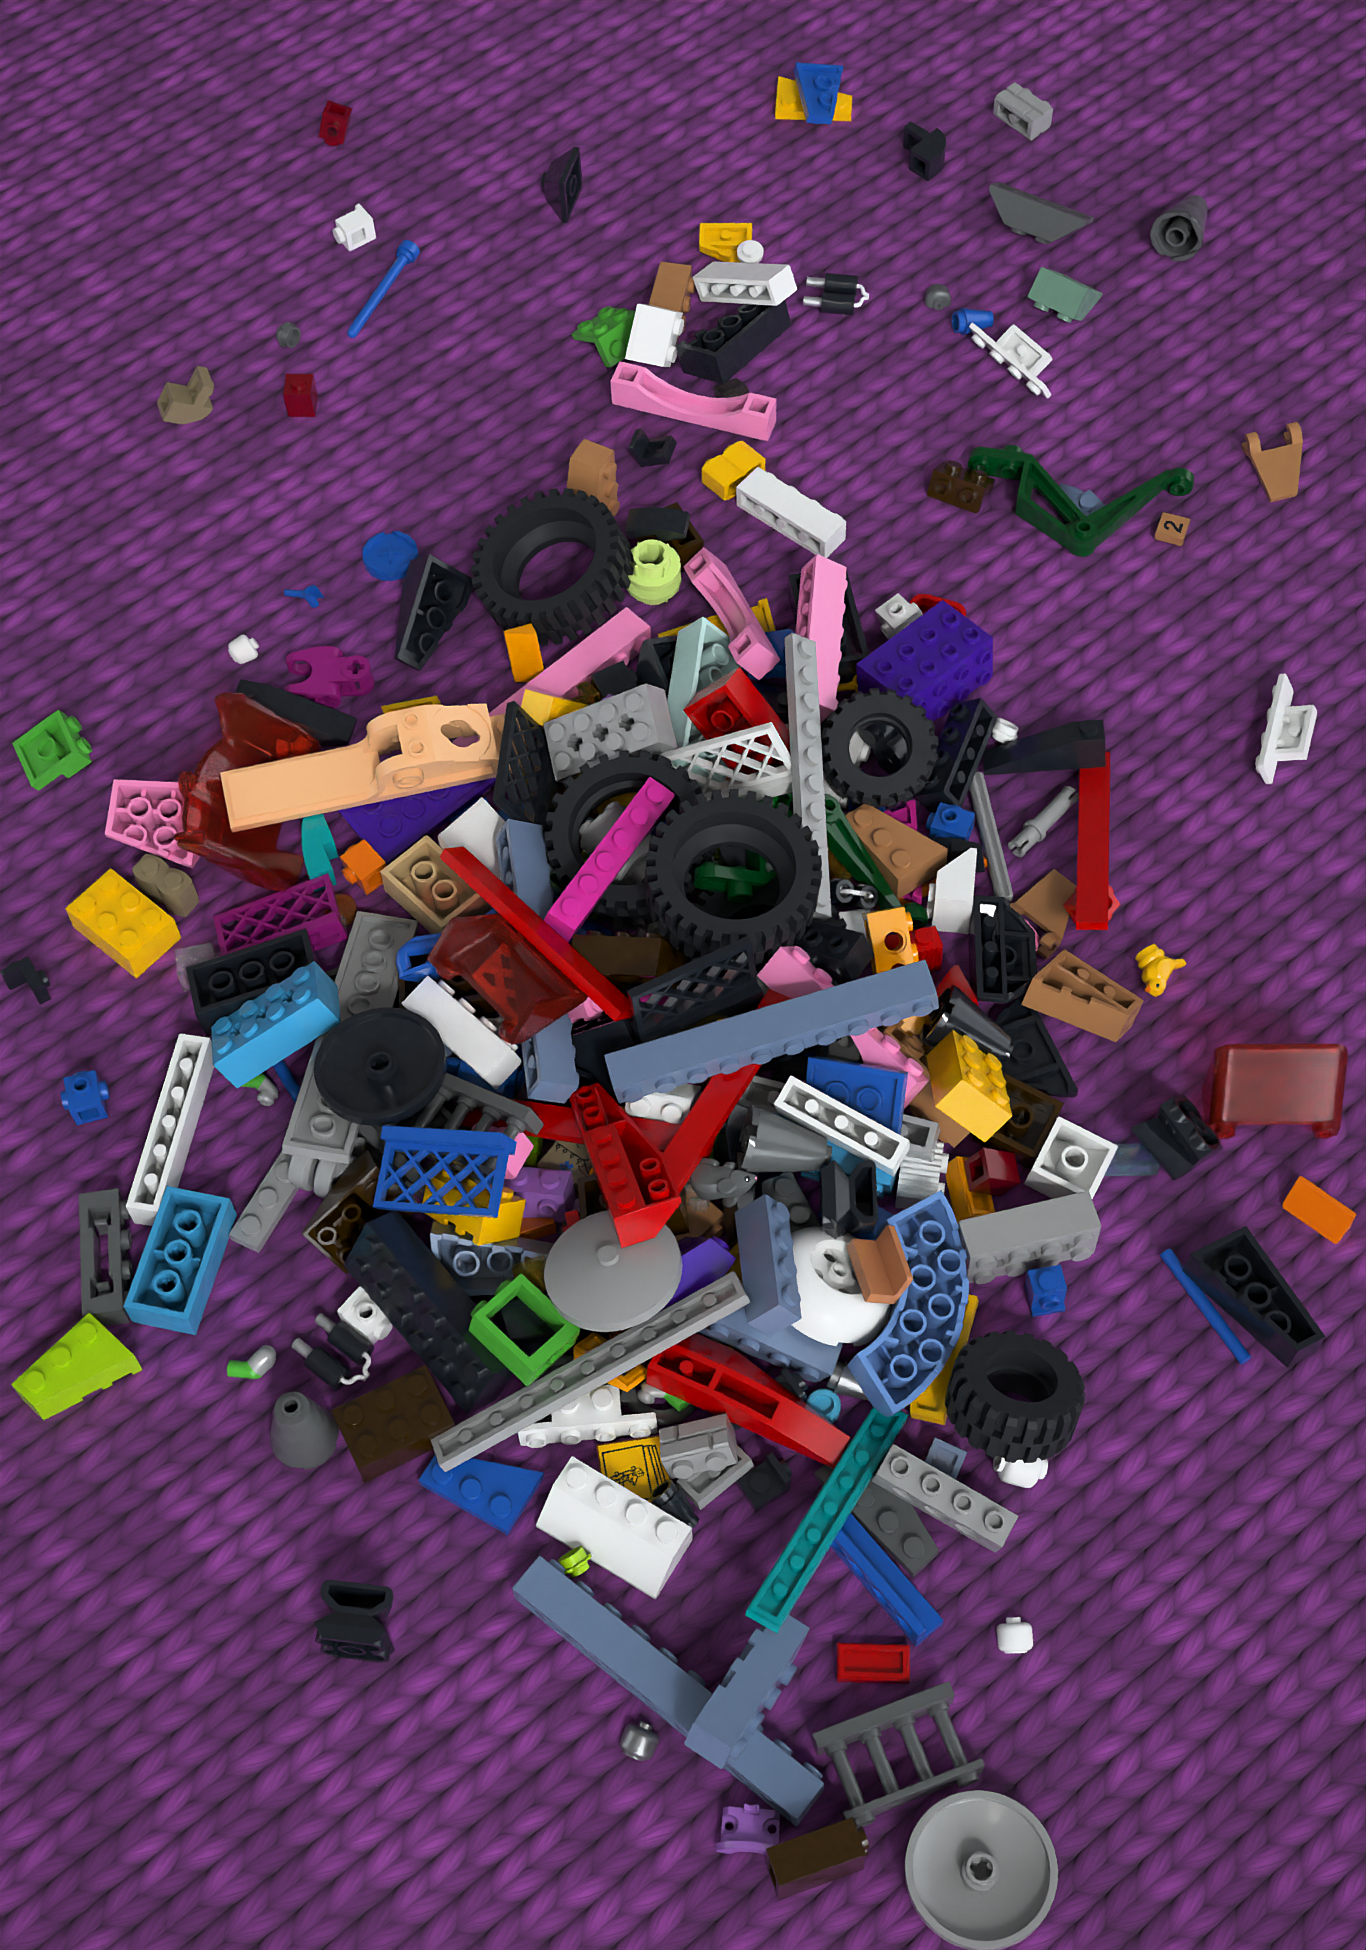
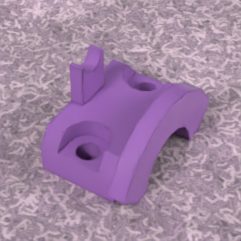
[716,1804,780,1856]

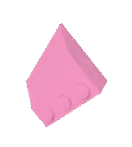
[105,779,210,869]

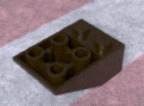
[301,1150,416,1275]

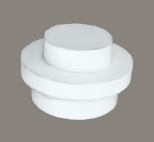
[737,240,764,263]
[992,718,1019,744]

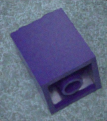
[658,1235,736,1313]

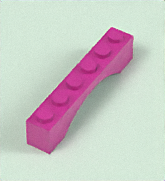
[544,777,676,943]

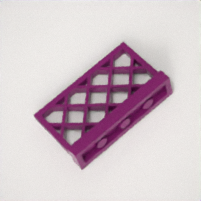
[213,873,348,957]

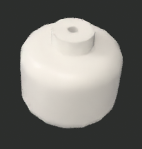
[228,634,259,664]
[996,1617,1033,1653]

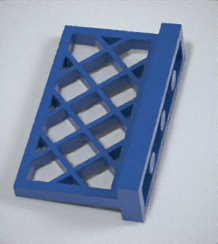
[373,1125,517,1218]

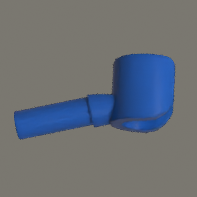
[284,585,324,608]

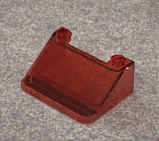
[427,914,588,1045]
[1202,1044,1348,1139]

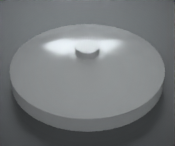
[544,1210,683,1332]
[904,1790,1058,1950]

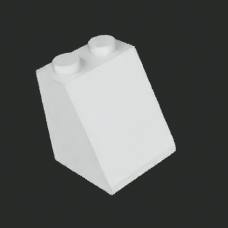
[438,797,505,880]

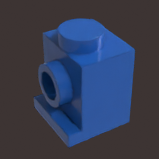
[1024,1265,1067,1317]

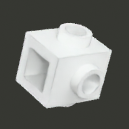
[875,593,923,640]

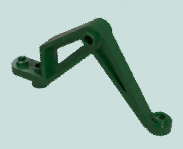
[968,445,1194,557]
[694,794,928,930]

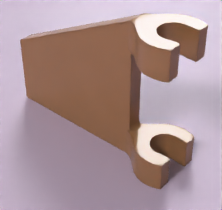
[1241,422,1303,503]
[1010,869,1076,960]

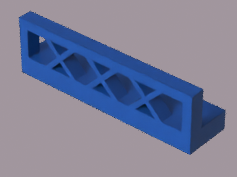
[830,1513,944,1647]

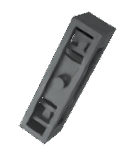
[79,1188,133,1326]

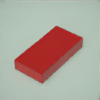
[837,1643,910,1684]

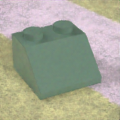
[1028,267,1103,323]

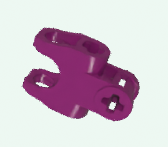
[284,646,375,709]

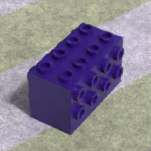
[856,600,993,722]

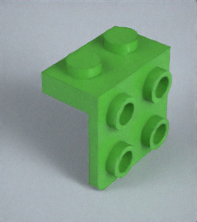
[572,306,636,368]

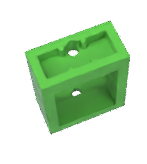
[469,1273,581,1387]

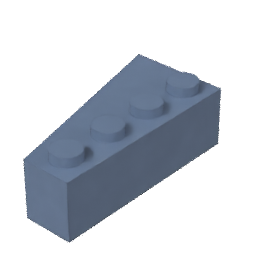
[430,1221,554,1296]
[697,1306,843,1382]
[684,1615,810,1769]

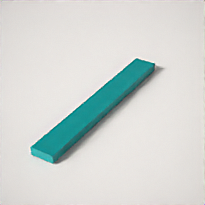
[745,1407,908,1633]

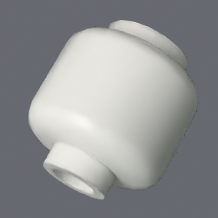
[993,1456,1048,1488]

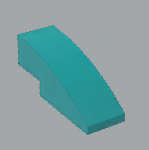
[302,814,338,893]

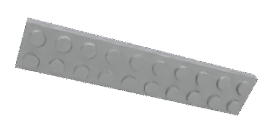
[282,911,418,1164]

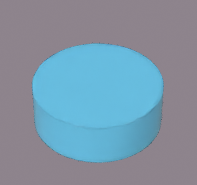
[807,1388,841,1423]

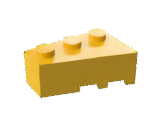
[422,1168,526,1246]

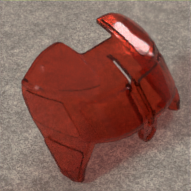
[174,692,323,891]

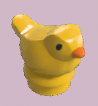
[1135,944,1187,997]

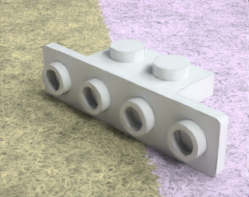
[969,322,1053,399]
[1255,673,1317,784]
[518,1385,658,1448]

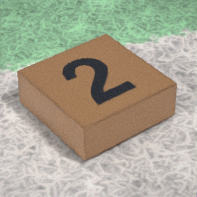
[1154,512,1190,546]

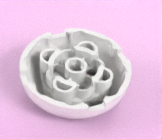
[791,1227,893,1347]

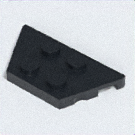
[995,993,1078,1098]

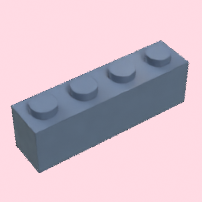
[735,1194,802,1337]

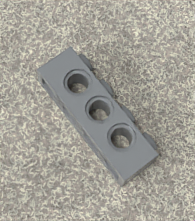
[872,1444,1018,1553]

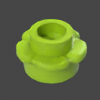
[558,1546,592,1578]

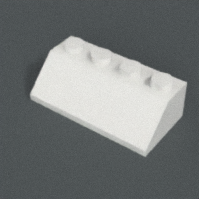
[536,1456,693,1599]

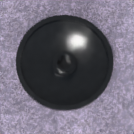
[314,1007,447,1126]

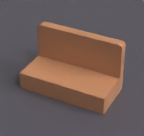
[846,1225,913,1304]

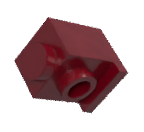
[318,100,353,146]

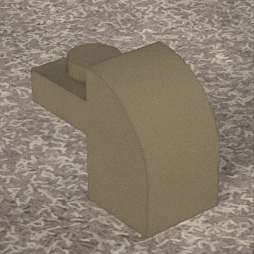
[157,366,214,424]

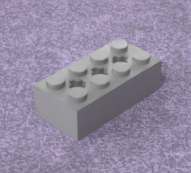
[544,683,677,783]
[958,1190,1102,1284]

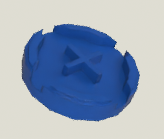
[362,531,419,581]

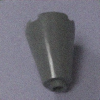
[1150,194,1208,261]
[736,1105,832,1173]
[270,1392,339,1470]

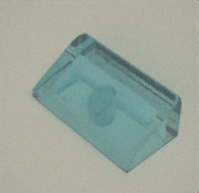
[1104,1144,1160,1176]

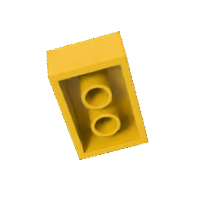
[65,868,181,979]
[926,1029,1012,1142]

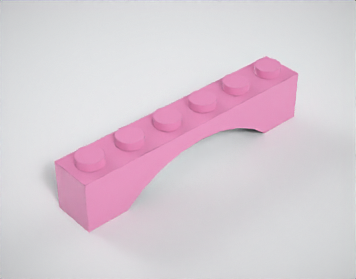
[610,362,776,441]
[684,547,780,680]
[757,946,929,1109]

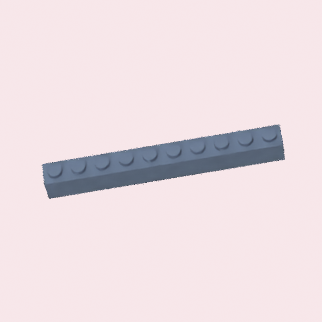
[496,819,579,1104]
[604,959,939,1104]
[512,1555,824,1827]

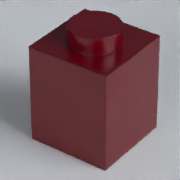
[283,374,318,417]
[964,1148,1021,1197]

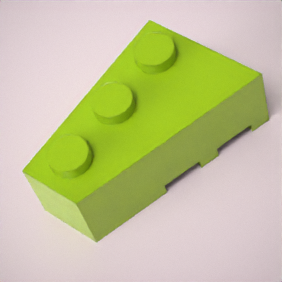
[11,1313,142,1420]

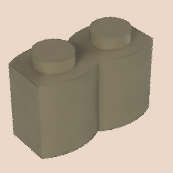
[132,854,200,917]

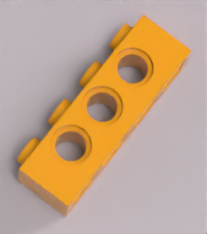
[862,906,930,1036]

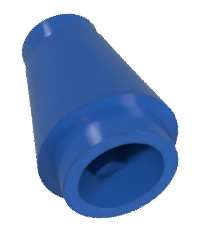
[951,308,994,335]

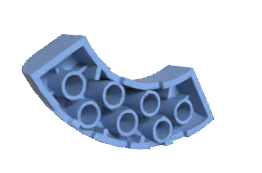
[847,1190,969,1417]

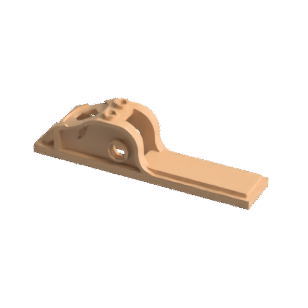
[220,704,527,832]

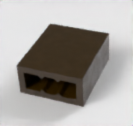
[766,1817,870,1901]

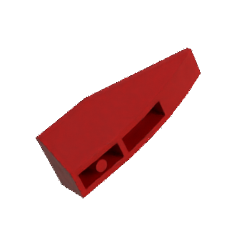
[569,1083,682,1248]
[646,1333,850,1469]

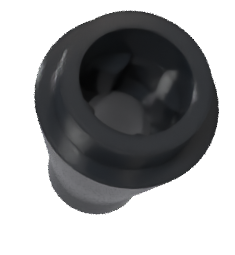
[650,1479,699,1529]

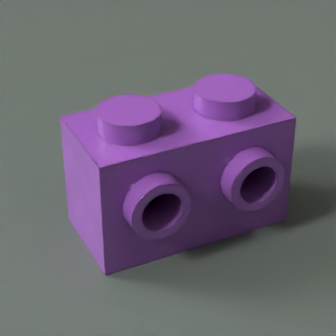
[504,1167,577,1222]

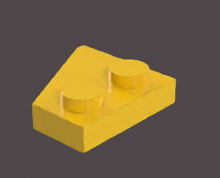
[699,223,752,263]

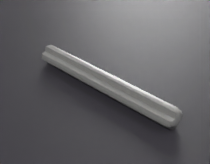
[969,771,1013,902]

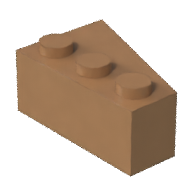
[567,439,620,517]
[1021,949,1144,1042]

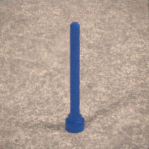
[347,240,420,338]

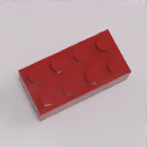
[683,667,791,775]

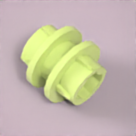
[627,539,682,605]

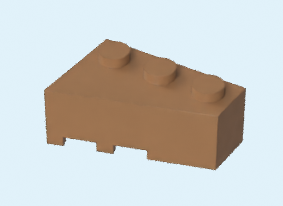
[845,804,948,899]

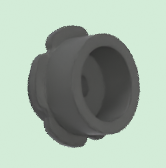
[276,322,301,348]

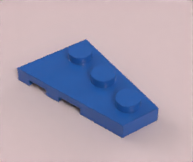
[793,62,844,124]
[806,1055,908,1135]
[418,1454,545,1536]

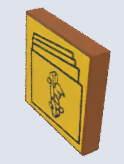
[596,1435,672,1504]

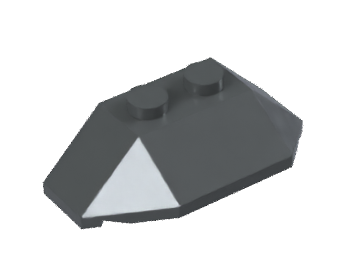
[989,182,1094,244]

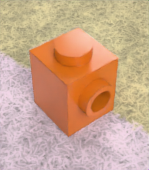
[340,839,387,895]

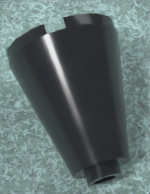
[920,985,1014,1063]

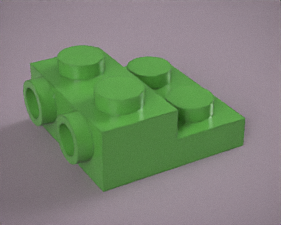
[12,709,93,791]

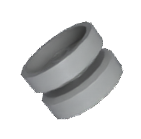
[288,1135,366,1200]

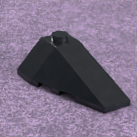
[394,554,473,671]
[226,679,357,752]
[983,720,1106,775]
[713,1104,758,1246]

